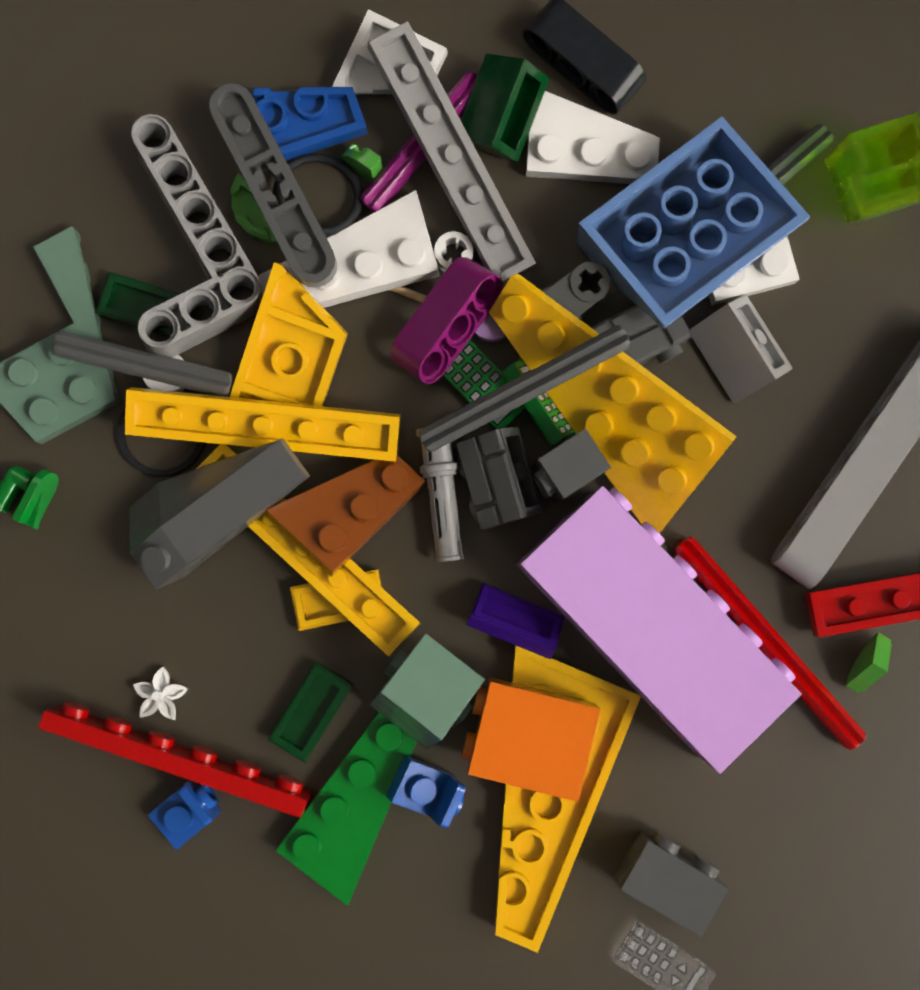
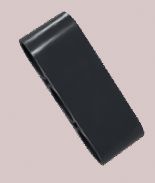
[522,0,646,115]

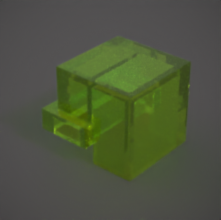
[825,112,920,224]

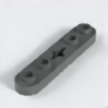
[209,83,337,288]

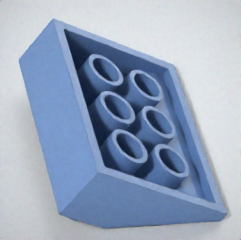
[577,116,810,329]

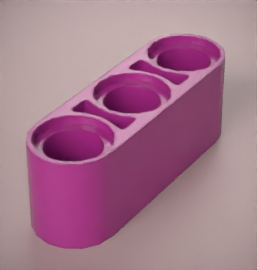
[391,257,503,384]

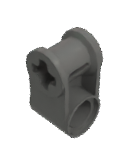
[542,262,610,320]

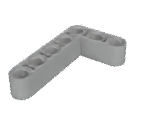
[131,114,262,358]

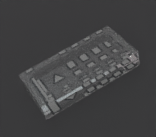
[613,920,716,990]

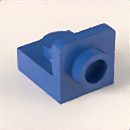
[386,755,466,829]
[147,780,222,850]

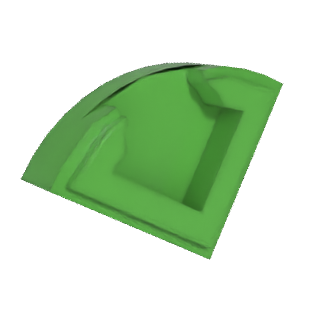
[340,144,383,183]
[845,632,892,694]

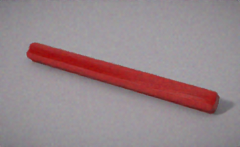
[673,536,866,750]

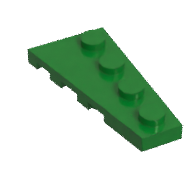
[276,712,417,906]

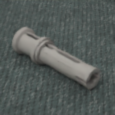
[415,428,464,562]

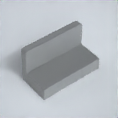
[689,295,793,403]

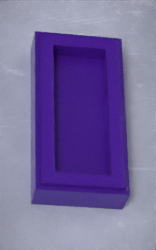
[466,583,565,659]

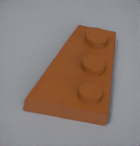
[265,455,425,577]

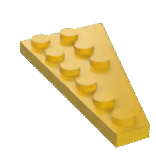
[489,273,737,533]
[495,645,641,953]

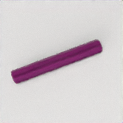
[360,71,477,213]

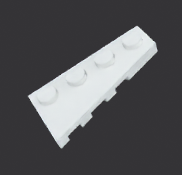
[258,190,440,308]

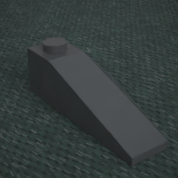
[129,439,310,590]

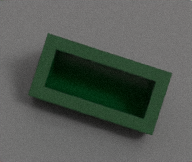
[461,53,550,163]

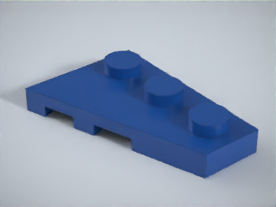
[214,87,368,169]

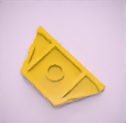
[230,262,348,406]

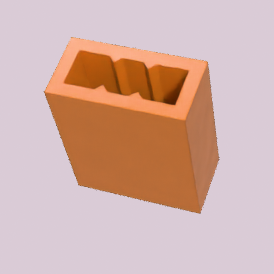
[461,677,600,802]

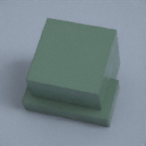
[370,634,485,750]

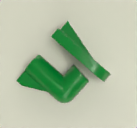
[0,466,59,530]

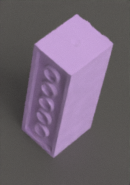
[515,486,802,774]

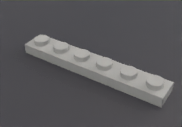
[367,21,536,282]

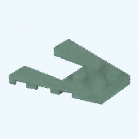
[0,226,120,444]

